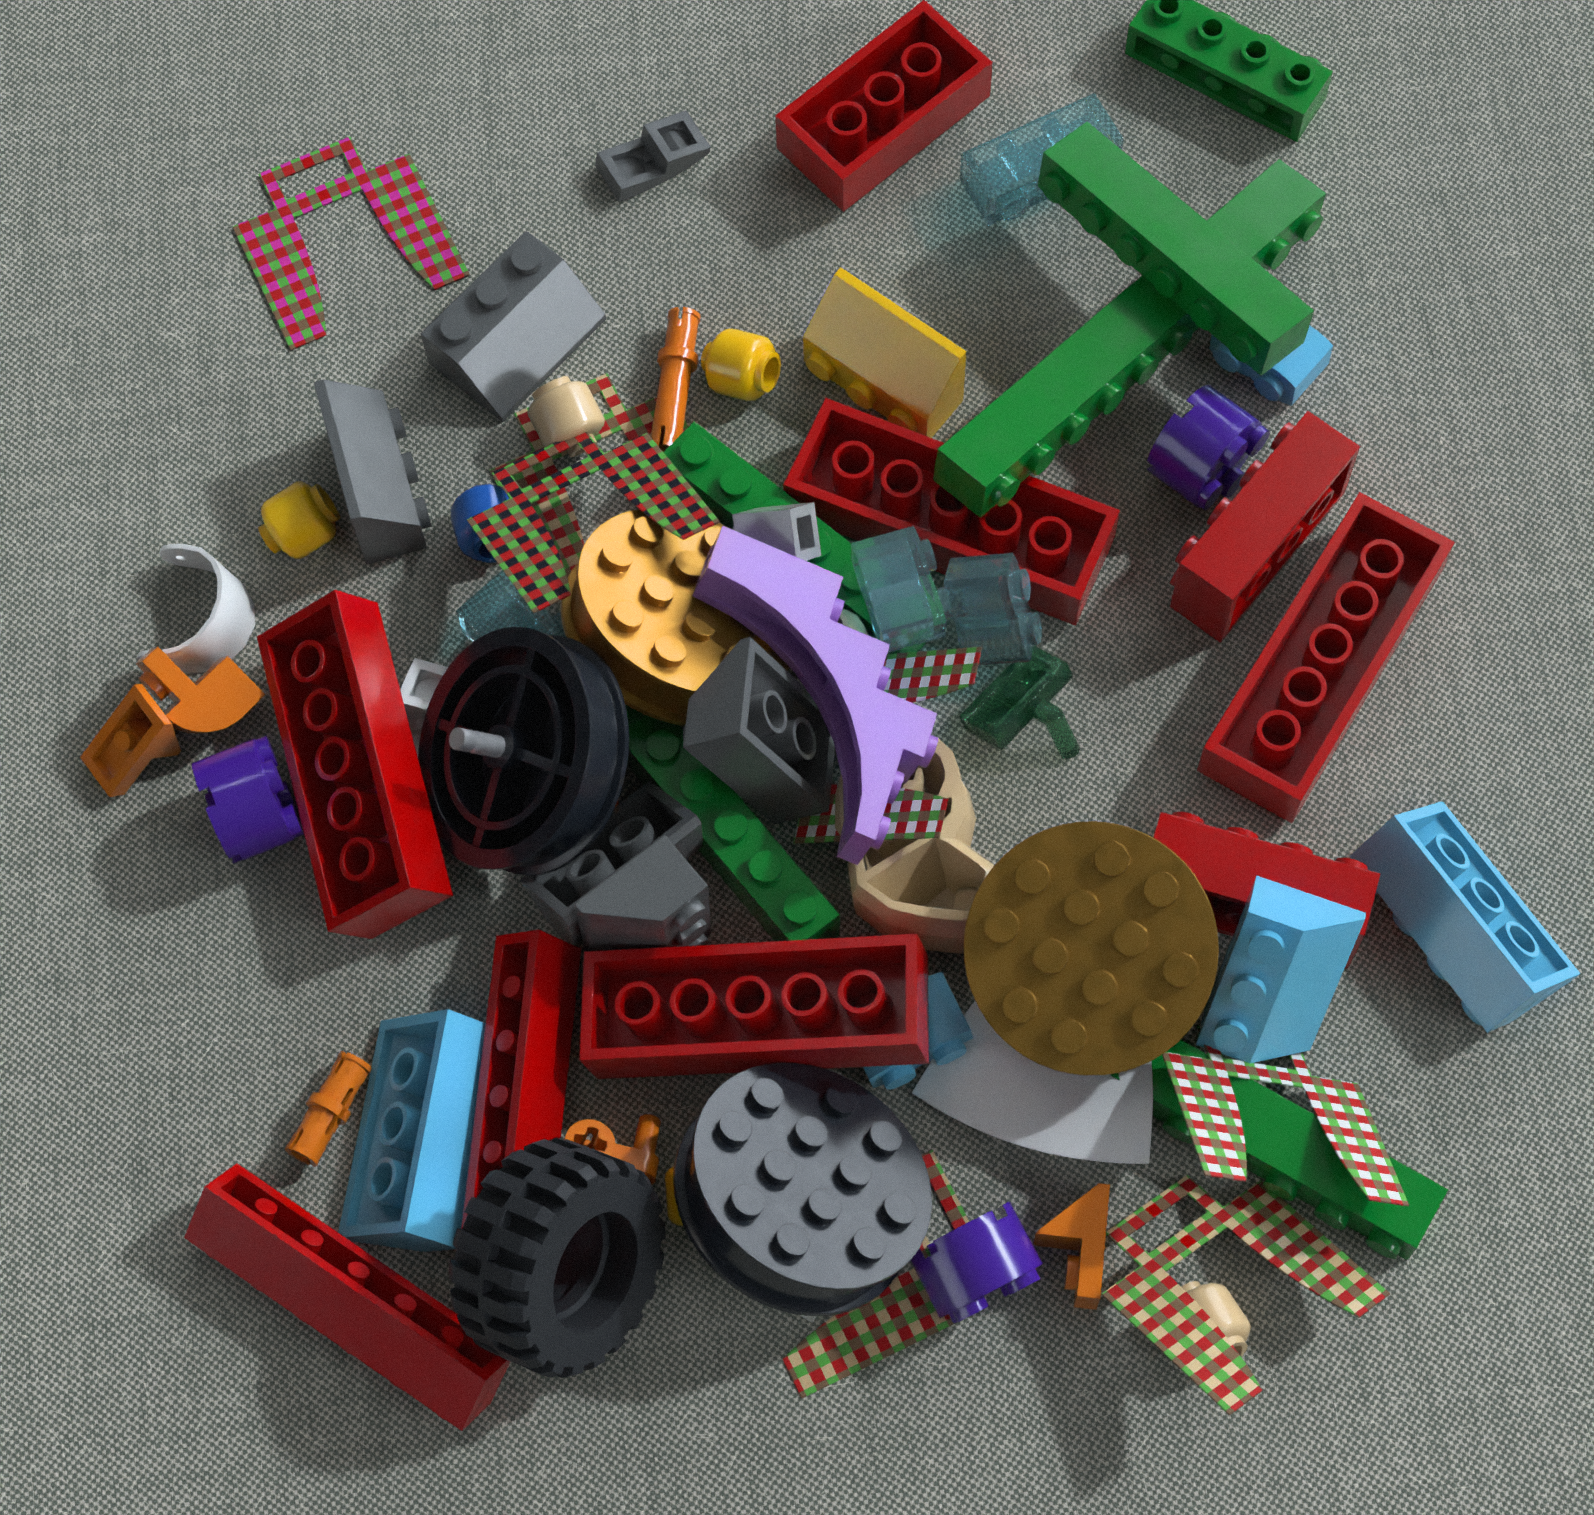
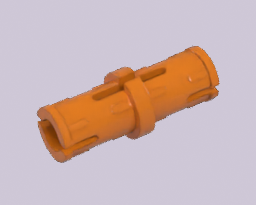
[285,1051,372,1167]

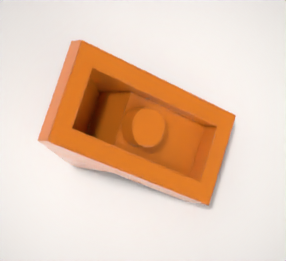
[80,684,181,797]
[1033,1183,1110,1310]

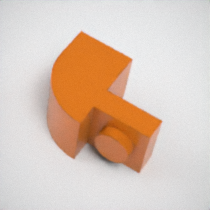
[136,646,266,734]

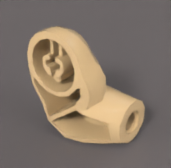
[835,738,994,954]

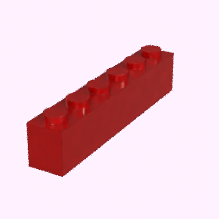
[461,929,581,1229]
[184,1163,511,1431]

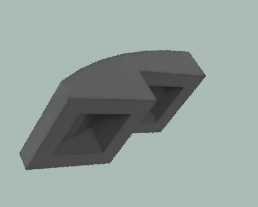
[595,110,711,202]

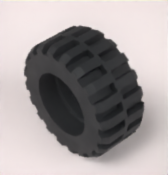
[449,1138,666,1378]

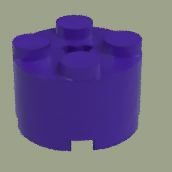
[1147,385,1270,510]
[192,736,304,864]
[910,1201,1043,1324]

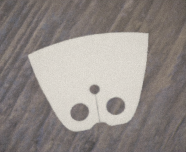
[912,1001,1153,1164]

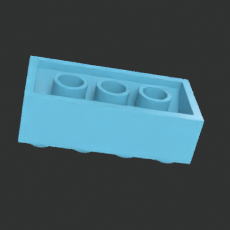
[1349,801,1580,1033]
[338,1009,486,1252]

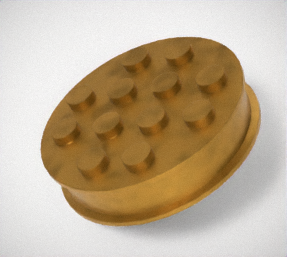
[560,509,790,726]
[964,821,1219,1076]

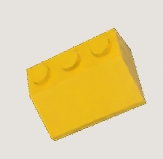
[803,267,967,438]

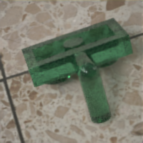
[959,644,1080,759]

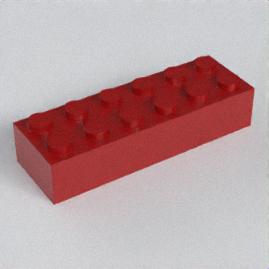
[783,398,1120,626]
[1197,492,1455,823]
[257,590,453,939]
[579,934,929,1079]

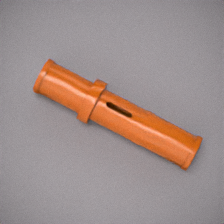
[651,307,701,452]

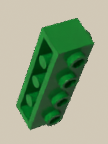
[1125,0,1333,142]

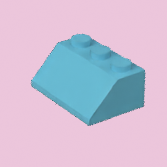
[1196,875,1366,1063]

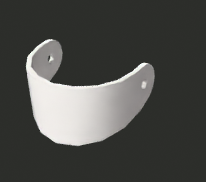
[137,544,255,673]

